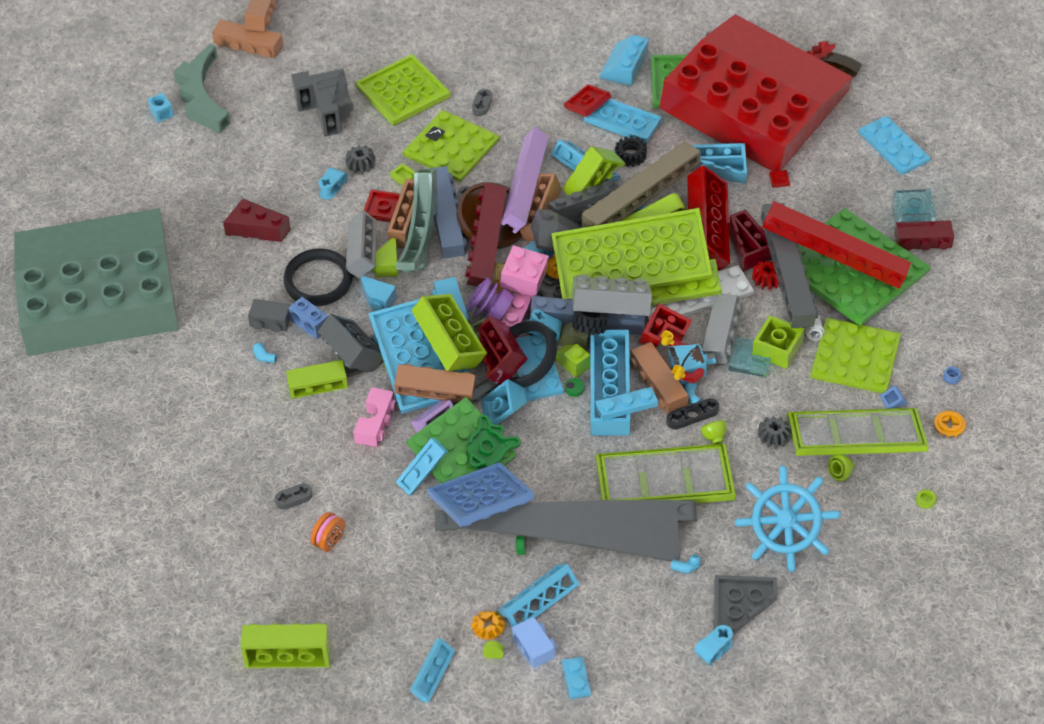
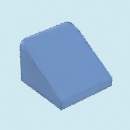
[879,385,908,409]

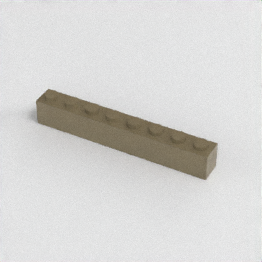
[582,141,700,228]

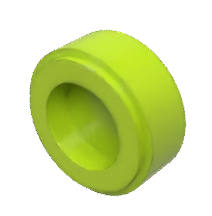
[916,489,937,509]
[483,641,504,659]

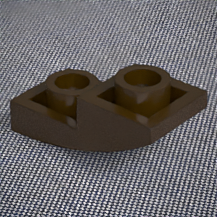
[824,52,863,77]

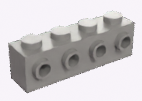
[346,210,376,278]
[702,295,743,364]

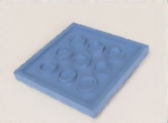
[427,462,535,527]

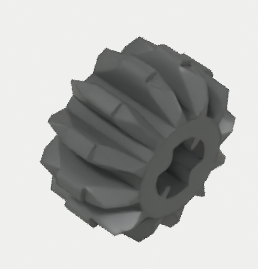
[345,145,376,174]
[758,415,791,449]

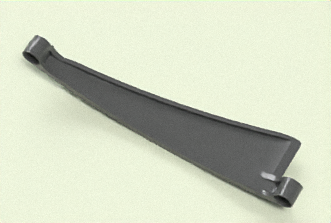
[435,500,697,561]

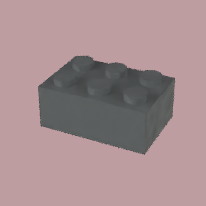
[318,314,383,372]

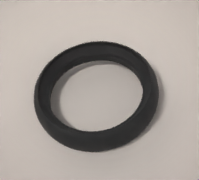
[283,248,352,306]
[509,321,557,387]

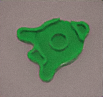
[467,414,521,469]

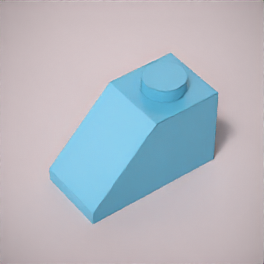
[361,275,397,311]

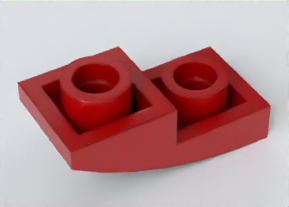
[805,41,836,59]

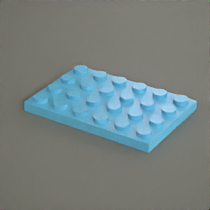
[368,293,469,414]

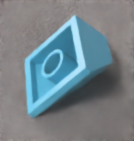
[481,379,527,425]

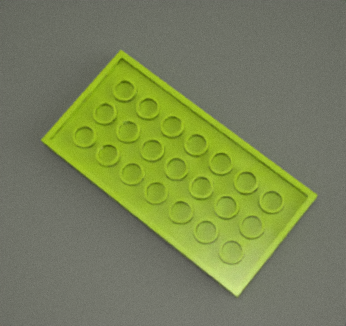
[551,208,712,300]

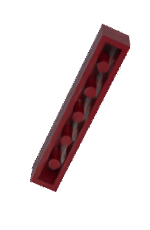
[464,182,507,287]

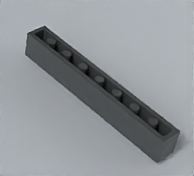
[761,203,818,328]

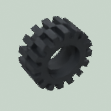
[615,136,647,167]
[572,311,608,335]

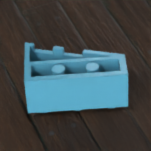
[691,143,747,184]

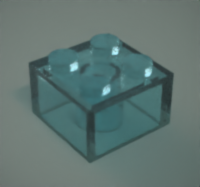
[892,189,936,225]

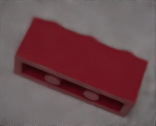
[894,220,954,251]

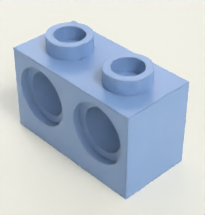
[289,297,329,339]

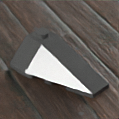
[530,209,583,251]

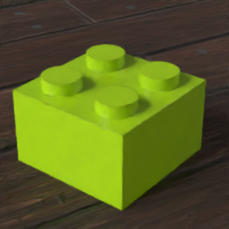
[752,315,805,369]

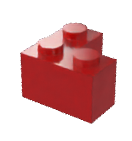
[638,303,692,348]

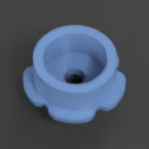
[942,366,962,384]

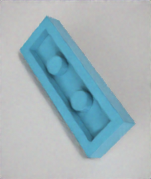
[596,387,658,421]
[396,438,448,495]
[410,638,455,703]

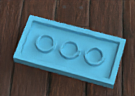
[584,99,662,144]
[858,115,930,175]
[516,335,564,401]

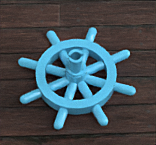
[734,465,841,572]

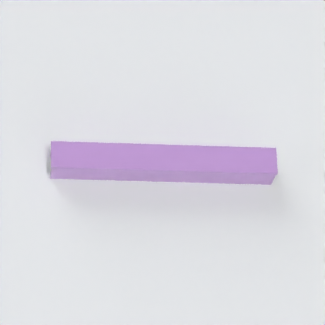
[501,127,549,234]

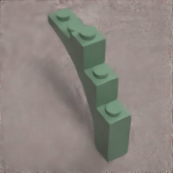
[173,44,231,133]
[396,169,438,273]

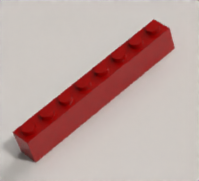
[762,201,911,289]

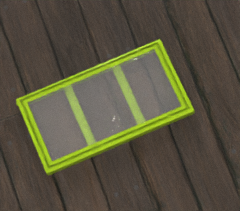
[787,408,928,456]
[595,443,736,503]

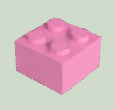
[500,245,549,296]

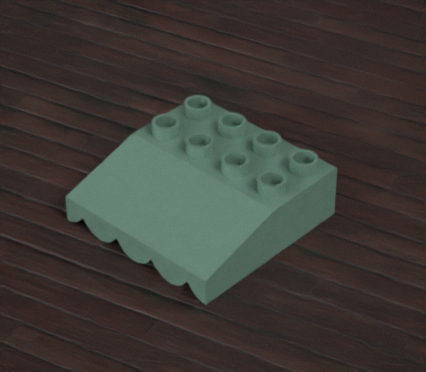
[14,208,179,356]

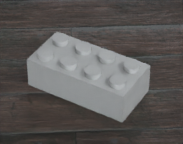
[571,275,652,316]

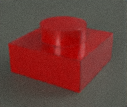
[769,170,790,188]

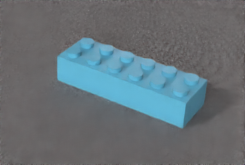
[590,330,630,436]

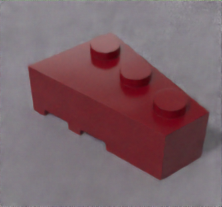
[223,199,291,242]
[729,209,772,272]
[478,315,528,385]

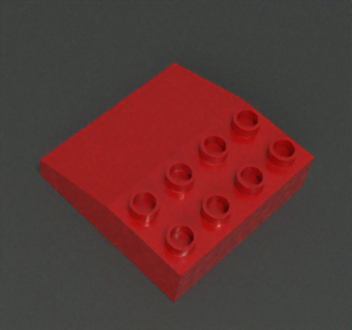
[659,14,853,171]

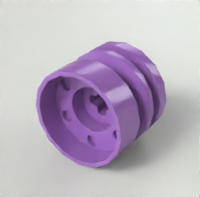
[466,277,514,320]

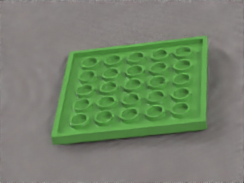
[798,208,931,326]

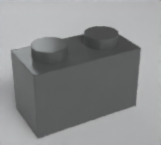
[248,299,291,332]

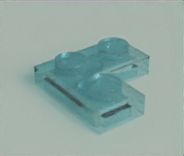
[729,337,771,378]

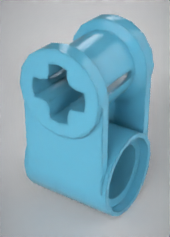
[318,167,348,200]
[526,309,562,341]
[694,625,733,666]

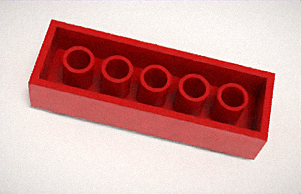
[687,165,730,271]

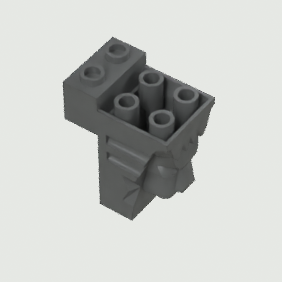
[291,69,354,137]

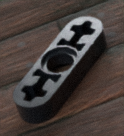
[666,398,719,430]

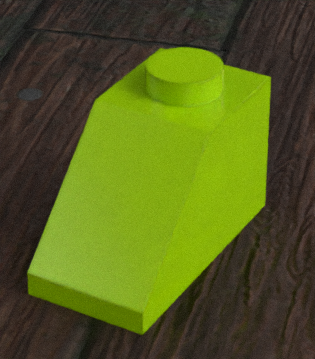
[372,238,398,278]
[555,344,590,378]

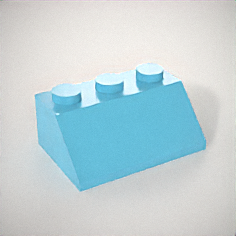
[599,35,649,86]

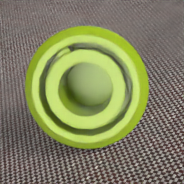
[700,420,727,444]
[828,454,855,482]

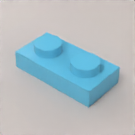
[562,656,591,699]

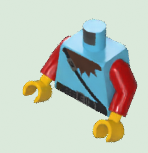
[661,330,716,385]

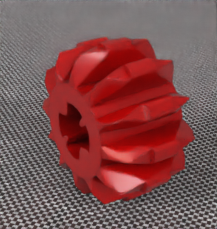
[752,260,779,291]

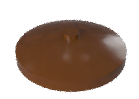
[456,182,522,249]

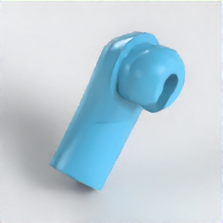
[253,343,277,363]
[684,382,702,404]
[671,554,701,573]

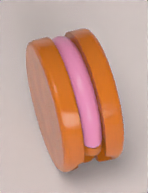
[310,512,345,552]

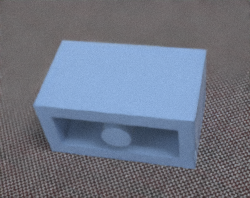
[512,617,556,669]

